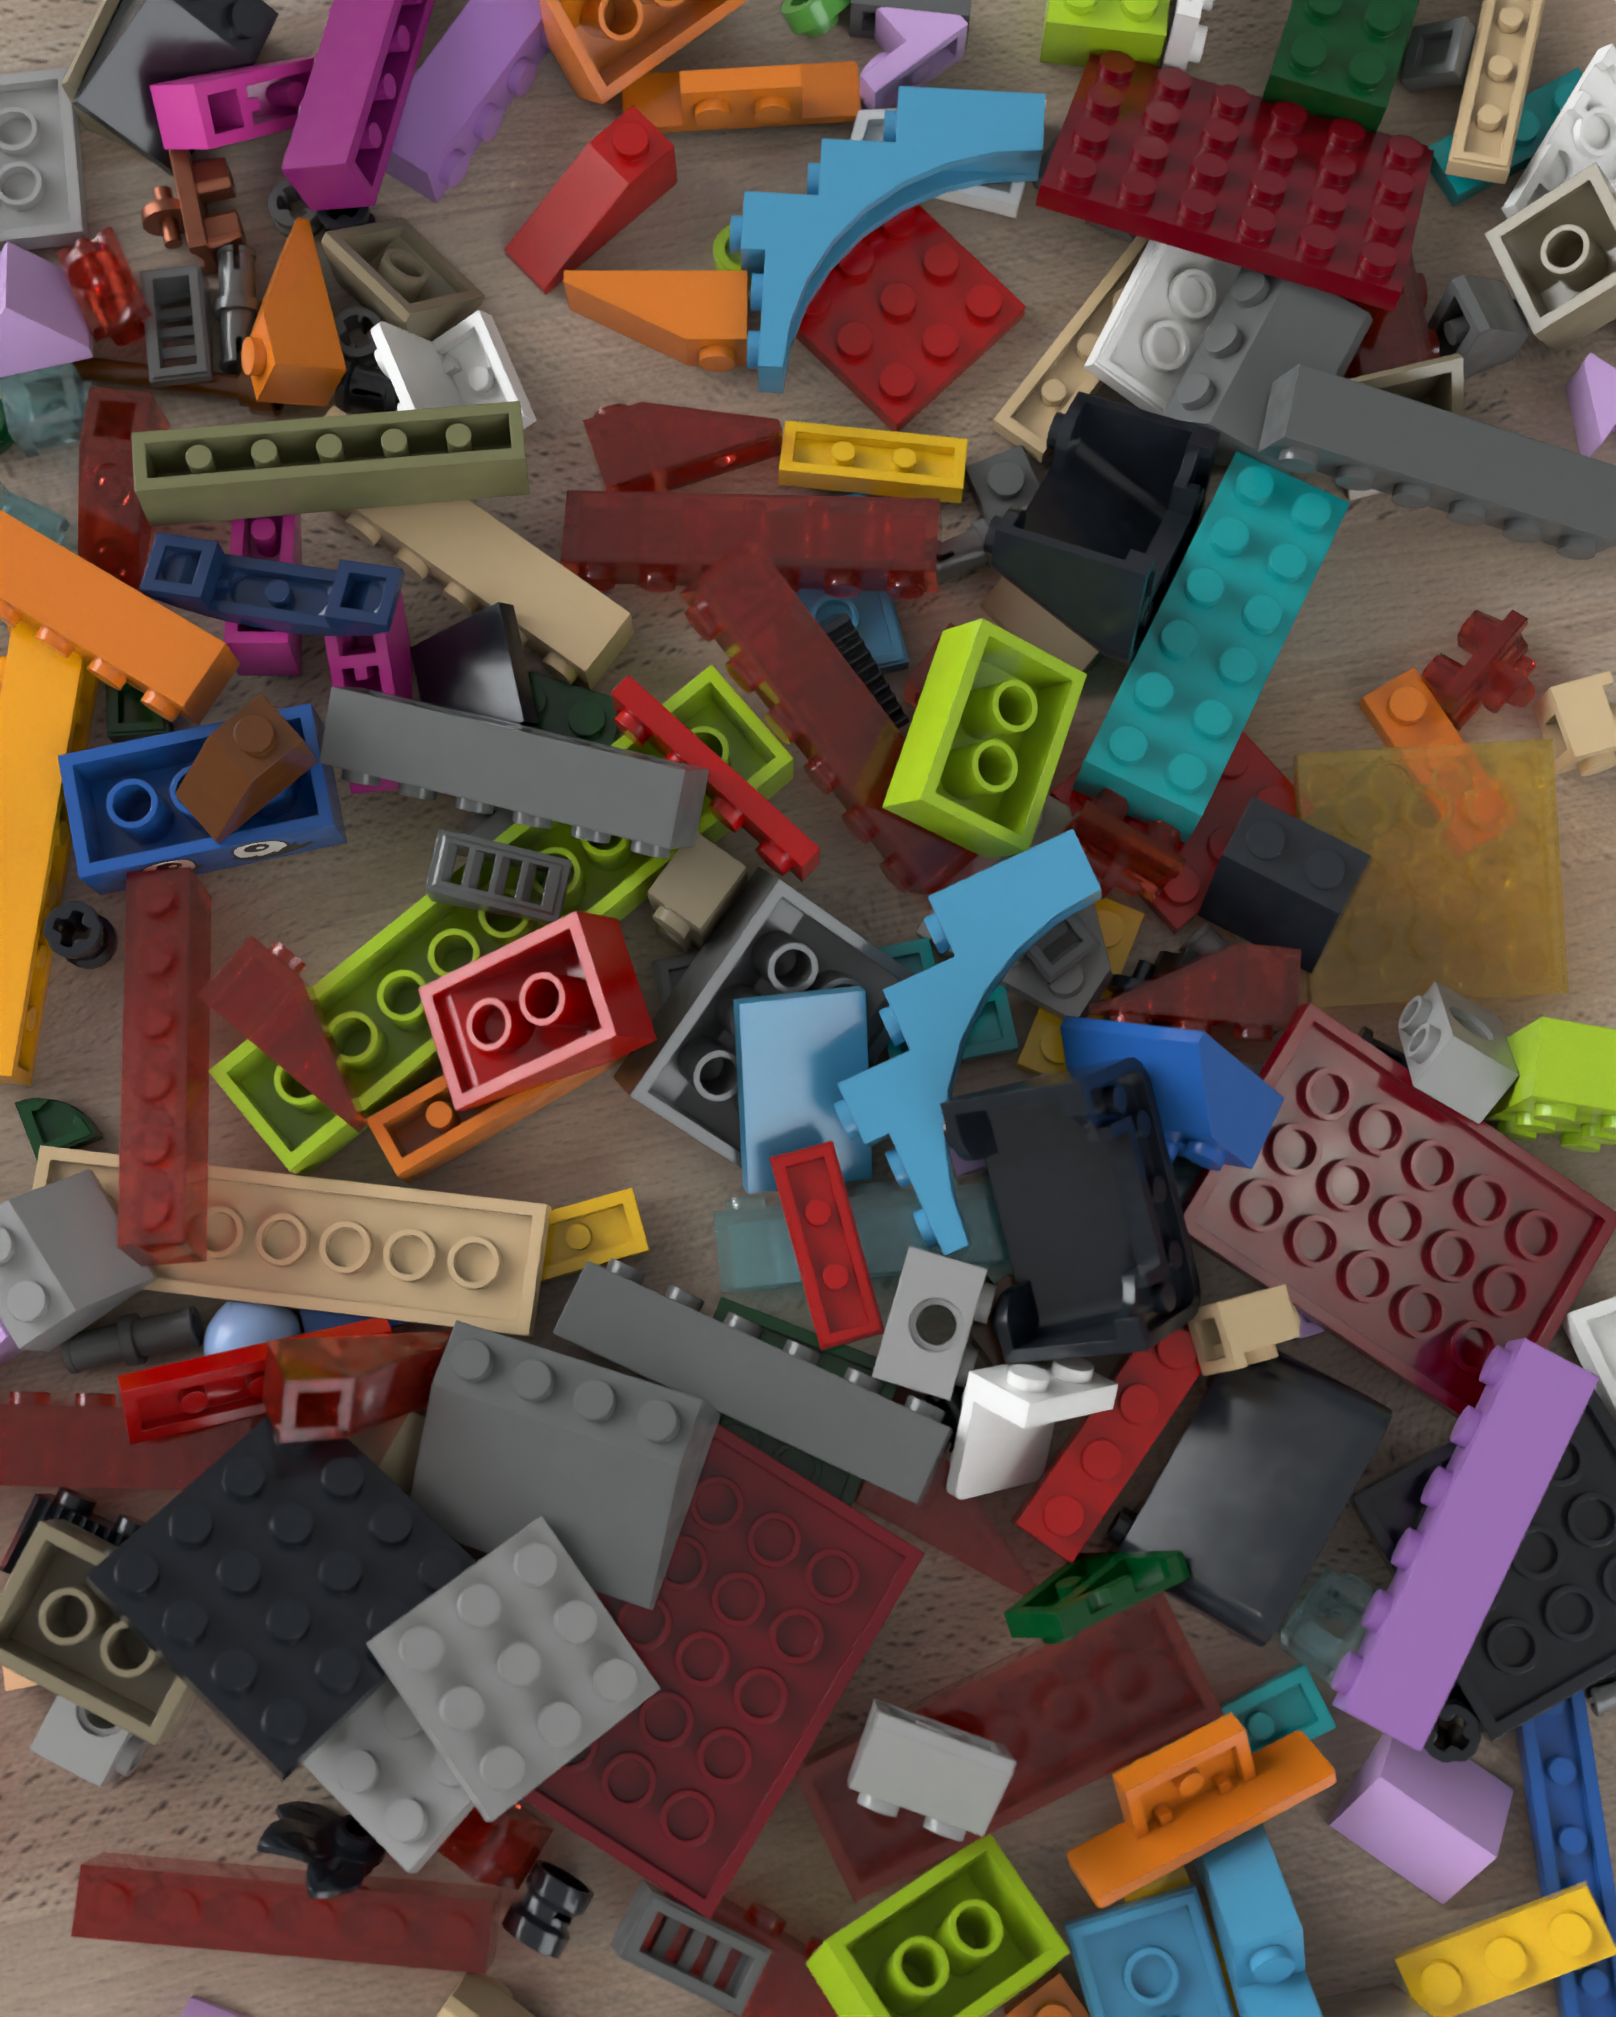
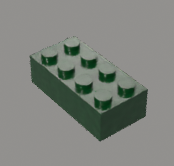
[1261,0,1420,134]

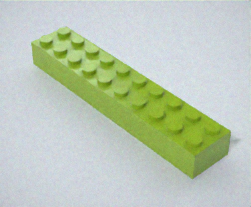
[208,664,794,1176]

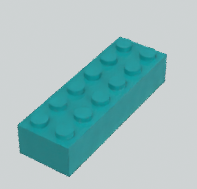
[1072,451,1350,843]

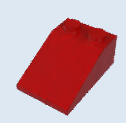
[418,911,657,1111]

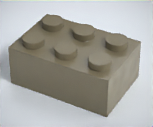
[0,1519,197,1746]

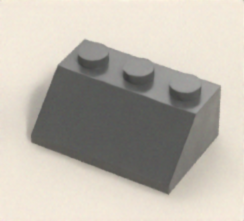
[1162,267,1373,474]

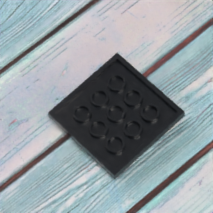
[1349,1389,1616,1742]
[86,1390,477,1782]

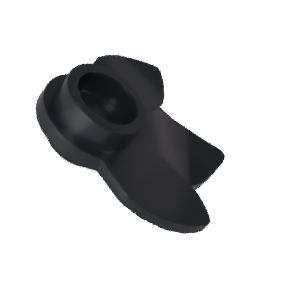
[257,1801,387,1899]

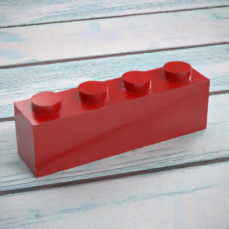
[1010,1323,1202,1563]

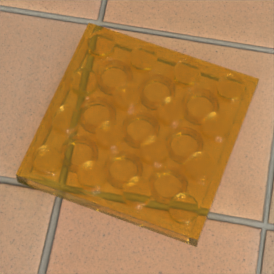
[1293,738,1569,1007]

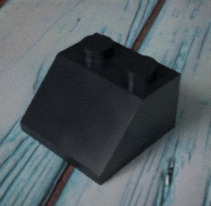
[1198,797,1373,974]

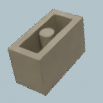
[647,832,748,953]

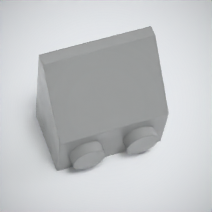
[0,1170,158,1353]
[847,1698,1016,1841]

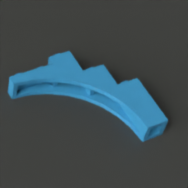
[730,86,1045,394]
[834,829,1102,1256]
[1194,1823,1323,2017]

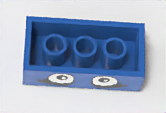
[58,703,347,895]

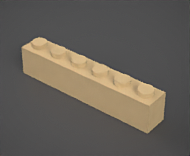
[324,405,635,690]

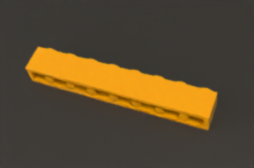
[0,620,100,1086]

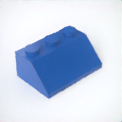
[1060,1016,1285,1171]

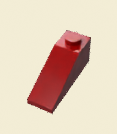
[504,105,678,295]

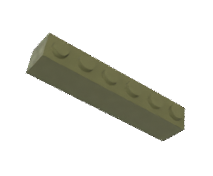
[131,401,530,527]

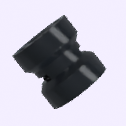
[501,1860,594,1958]

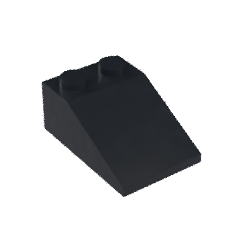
[72,0,279,176]

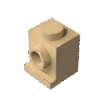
[1533,671,1616,776]
[1188,1284,1301,1376]

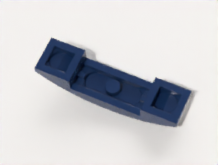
[139,532,405,636]

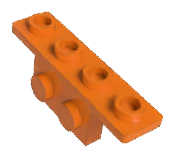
[622,61,861,133]
[1067,1712,1337,1908]

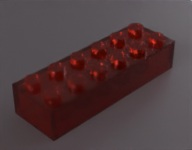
[795,1591,1224,1903]

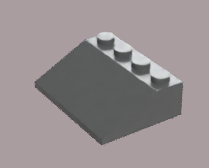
[613,866,915,1192]
[410,1320,721,1611]

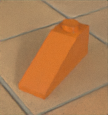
[241,217,347,407]
[564,270,749,372]

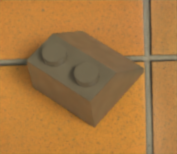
[1485,162,1616,354]

